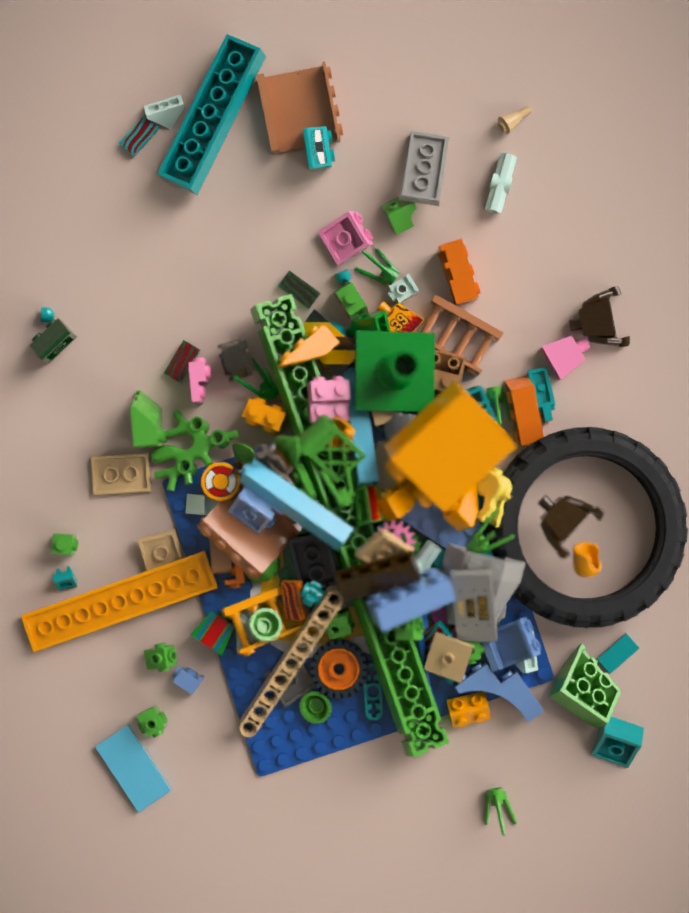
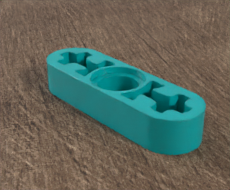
[364,662,383,721]

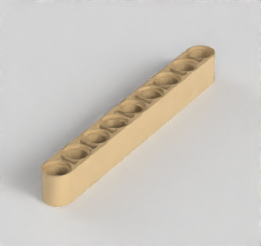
[240,586,343,737]

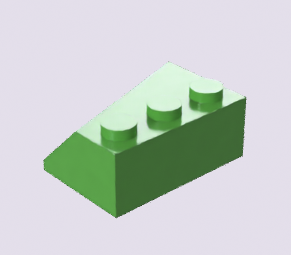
[131,390,167,449]
[549,643,621,728]

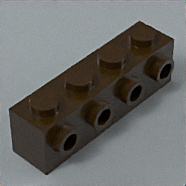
[335,550,421,602]

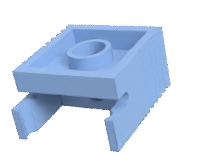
[227,486,283,534]

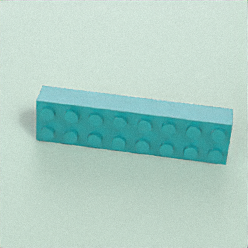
[157,34,266,195]

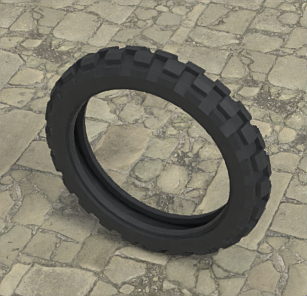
[487,427,688,628]

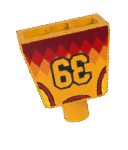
[376,301,424,332]

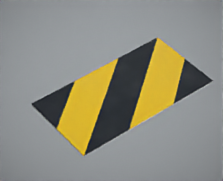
[303,309,355,376]

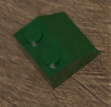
[30,318,77,363]

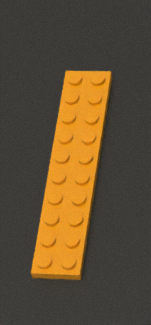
[21,551,218,653]

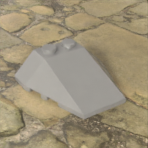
[443,543,525,625]

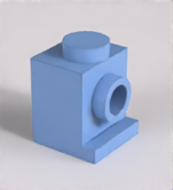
[173,666,205,695]

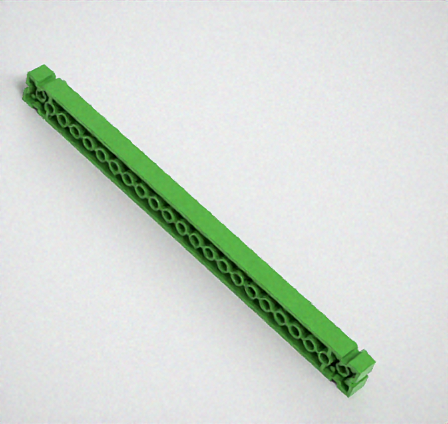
[250,294,449,757]

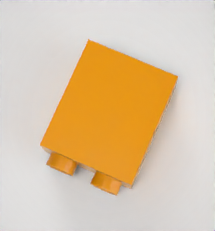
[384,380,516,513]

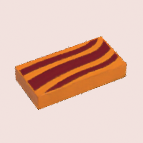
[281,580,306,621]

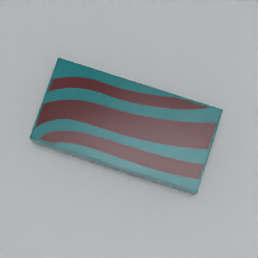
[119,114,160,157]
[414,620,453,655]

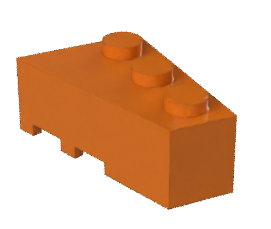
[437,238,481,306]
[505,376,544,446]

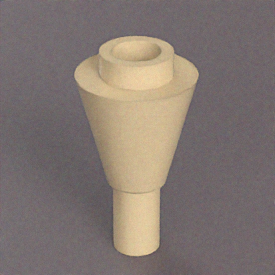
[497,106,531,134]

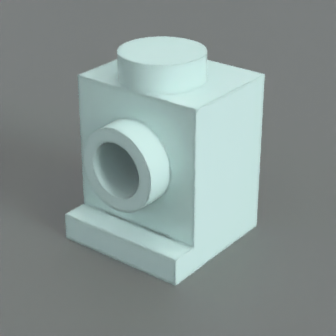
[387,274,419,303]

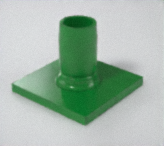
[355,331,435,412]

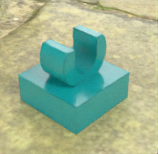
[53,566,77,591]

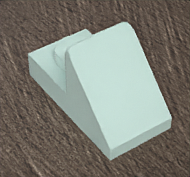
[186,494,220,515]

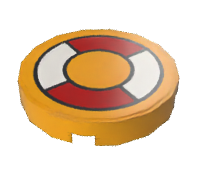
[201,462,240,502]

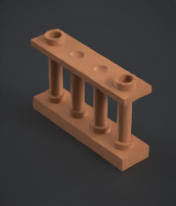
[421,294,504,376]

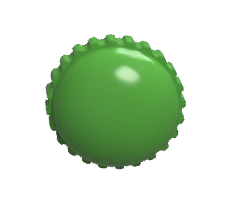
[248,608,283,642]
[299,690,332,724]

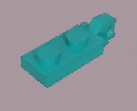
[527,366,555,422]

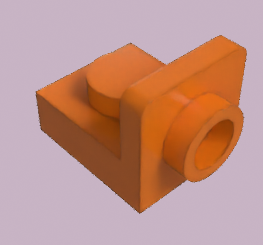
[225,563,245,588]

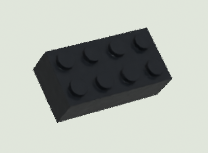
[288,532,346,617]

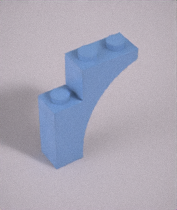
[454,662,544,722]

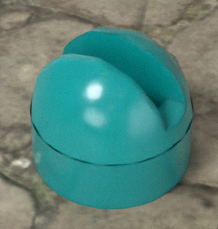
[334,269,351,285]
[41,307,54,323]

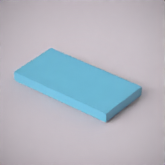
[95,724,172,812]

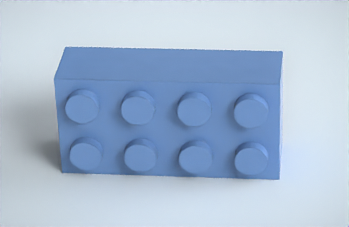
[400,499,482,551]
[364,568,456,632]

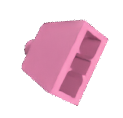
[540,336,591,380]

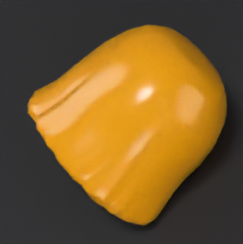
[573,542,601,578]

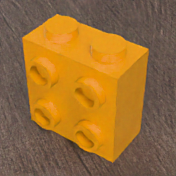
[242,397,287,435]

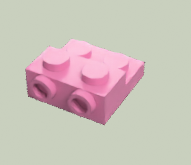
[318,211,373,265]
[188,358,212,404]
[307,376,351,423]

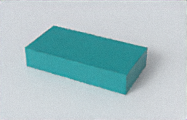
[596,633,639,674]

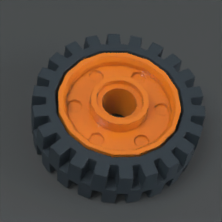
[310,640,369,699]

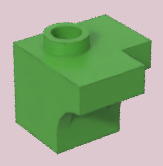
[381,197,417,235]

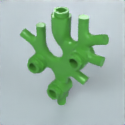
[151,410,239,491]

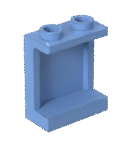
[481,617,541,672]

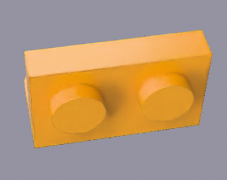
[447,691,491,728]

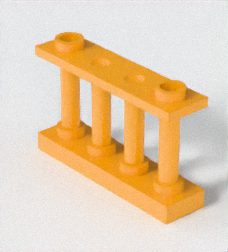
[221,586,310,656]

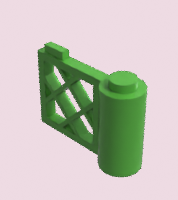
[298,414,366,483]

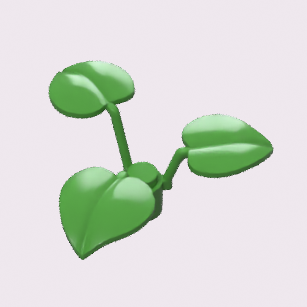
[232,436,301,466]

